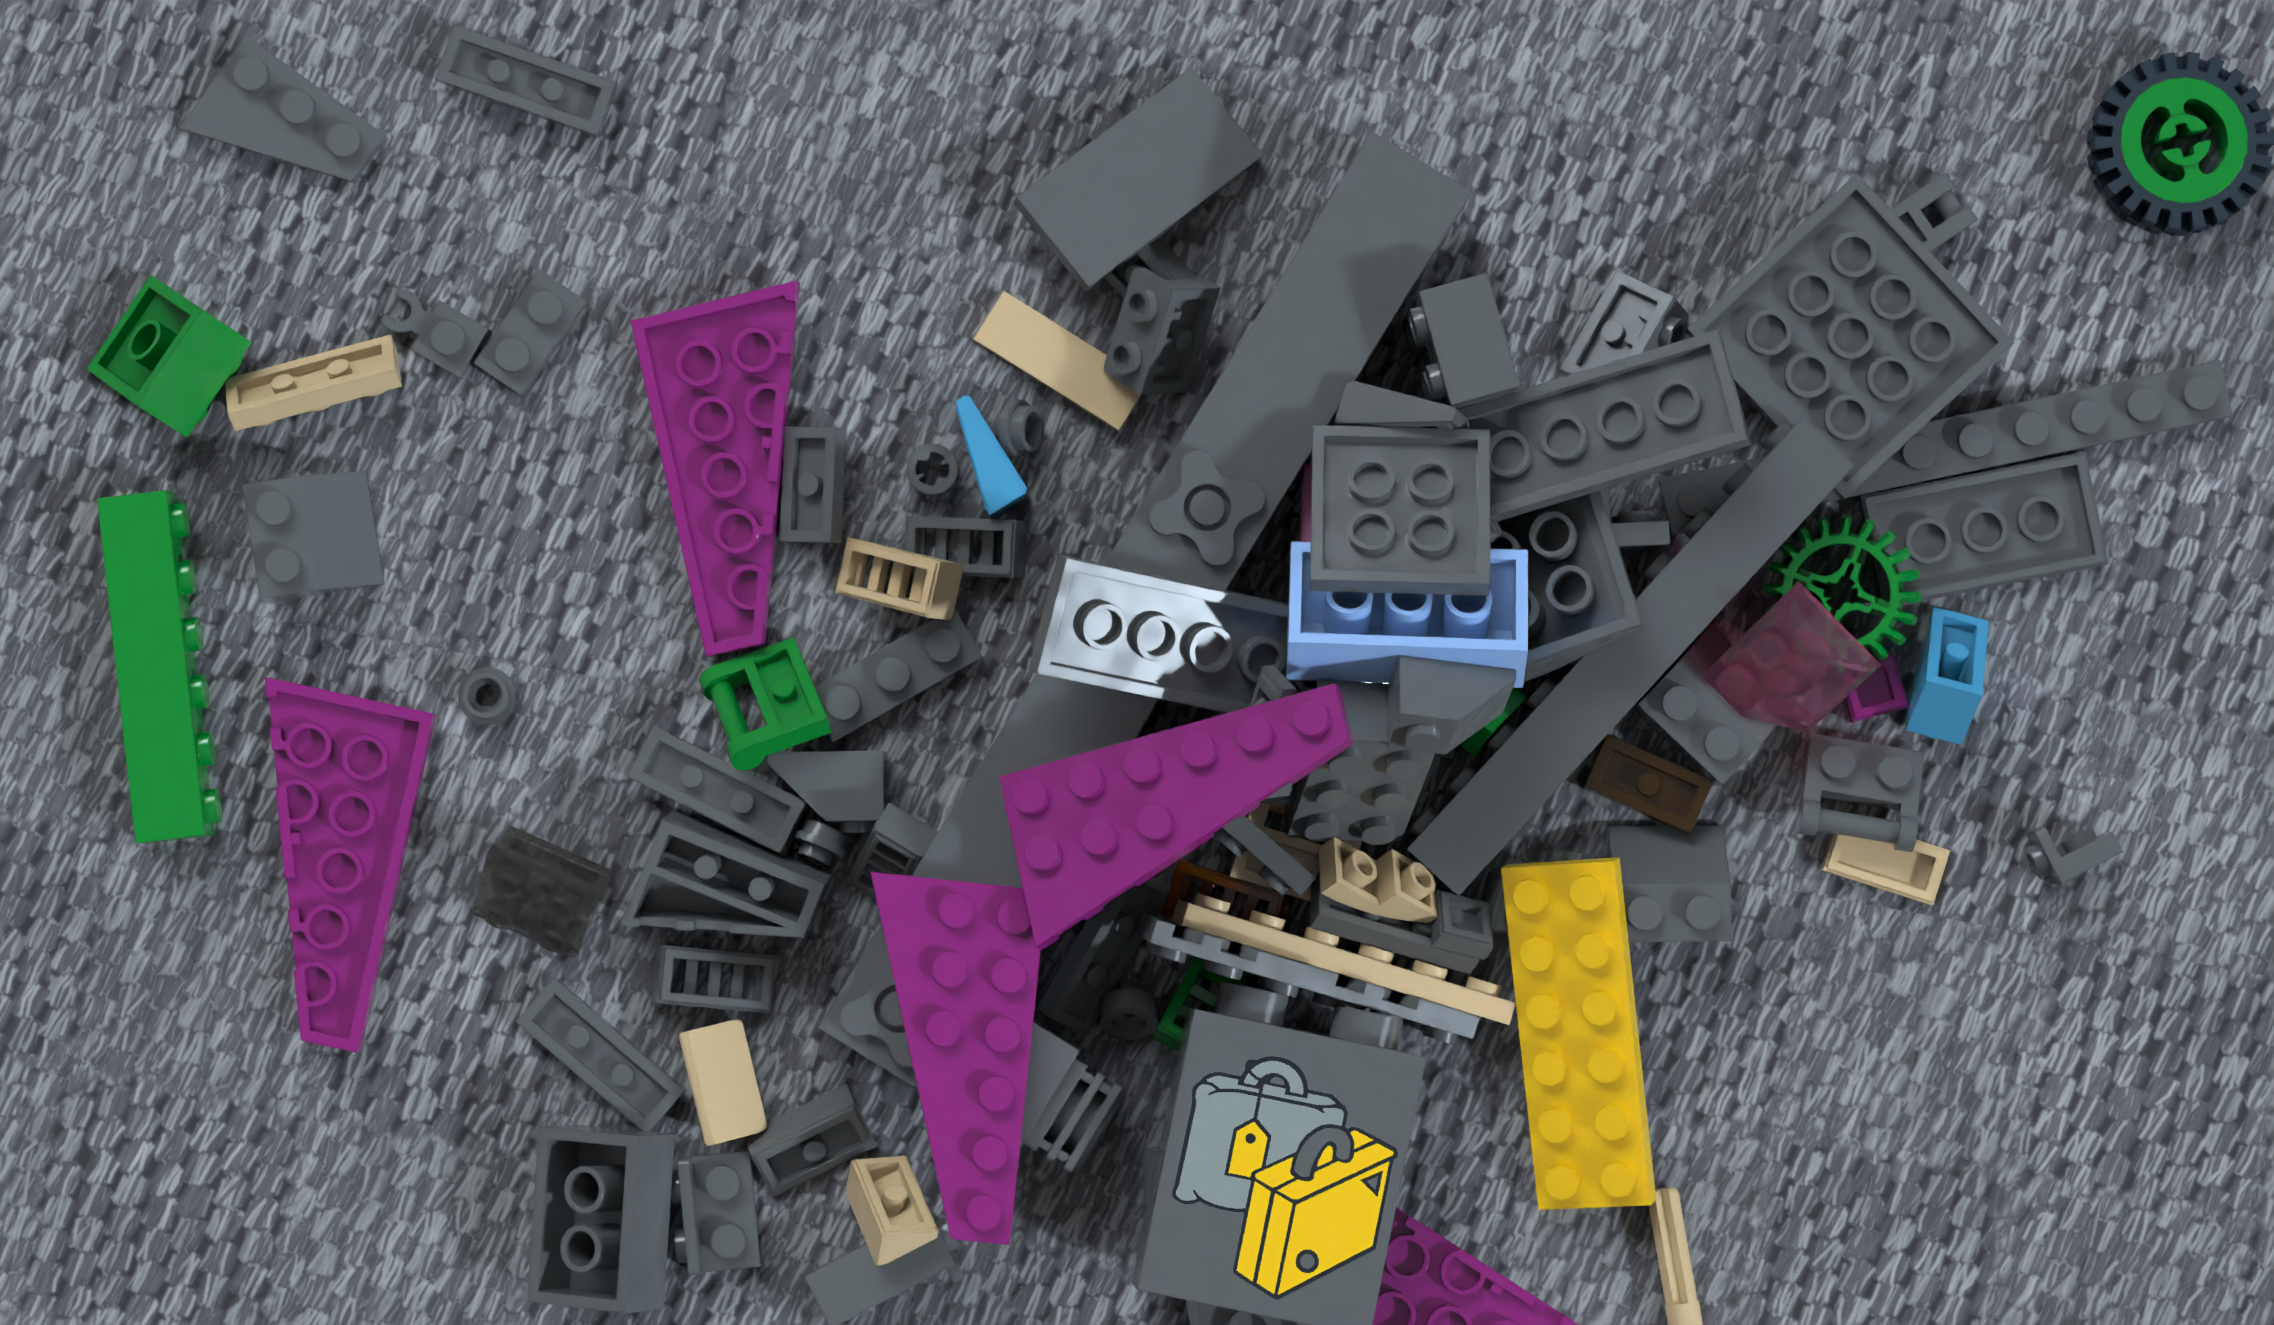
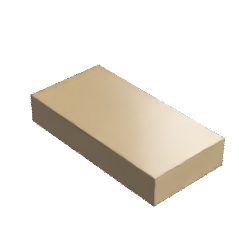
[1821,834,1950,906]

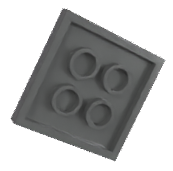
[1310,425,1491,596]

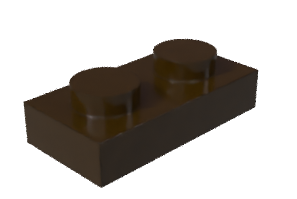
[1584,734,1714,835]

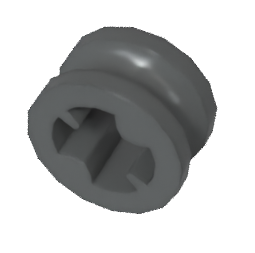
[907,444,959,497]

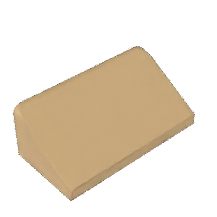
[679,1019,767,1146]
[846,1156,938,1266]

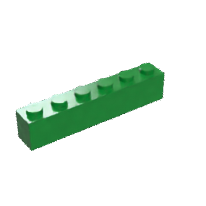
[97,490,222,844]

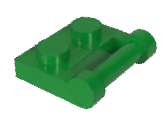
[699,637,831,771]

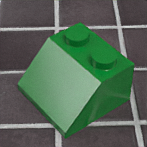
[87,275,252,437]

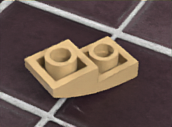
[1318,837,1437,923]

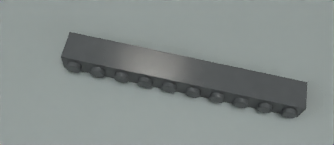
[1407,418,1854,896]

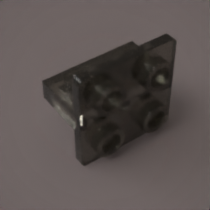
[472,825,614,958]

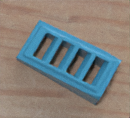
[956,395,1029,519]

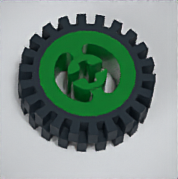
[2086,52,2274,236]

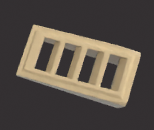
[835,537,963,620]

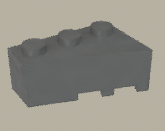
[621,810,833,938]

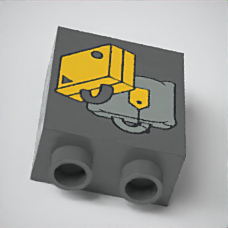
[1131,981,1426,1325]

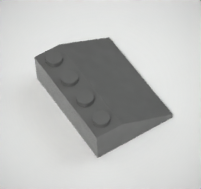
[1490,490,1643,682]

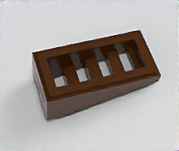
[1161,859,1293,931]

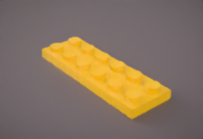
[1501,857,1656,1210]

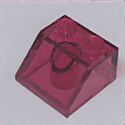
[1702,581,1881,732]

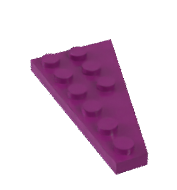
[265,677,437,1053]

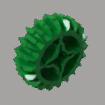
[1764,515,1922,671]

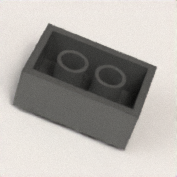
[1403,273,1519,409]
[1284,680,1435,845]
[527,1125,675,1313]

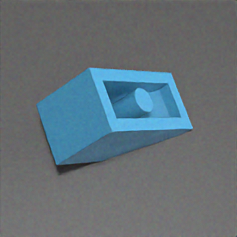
[1906,606,1989,745]

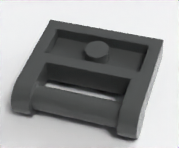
[1797,733,1925,852]

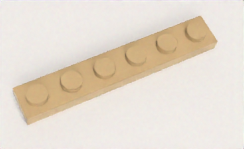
[1171,893,1516,1025]

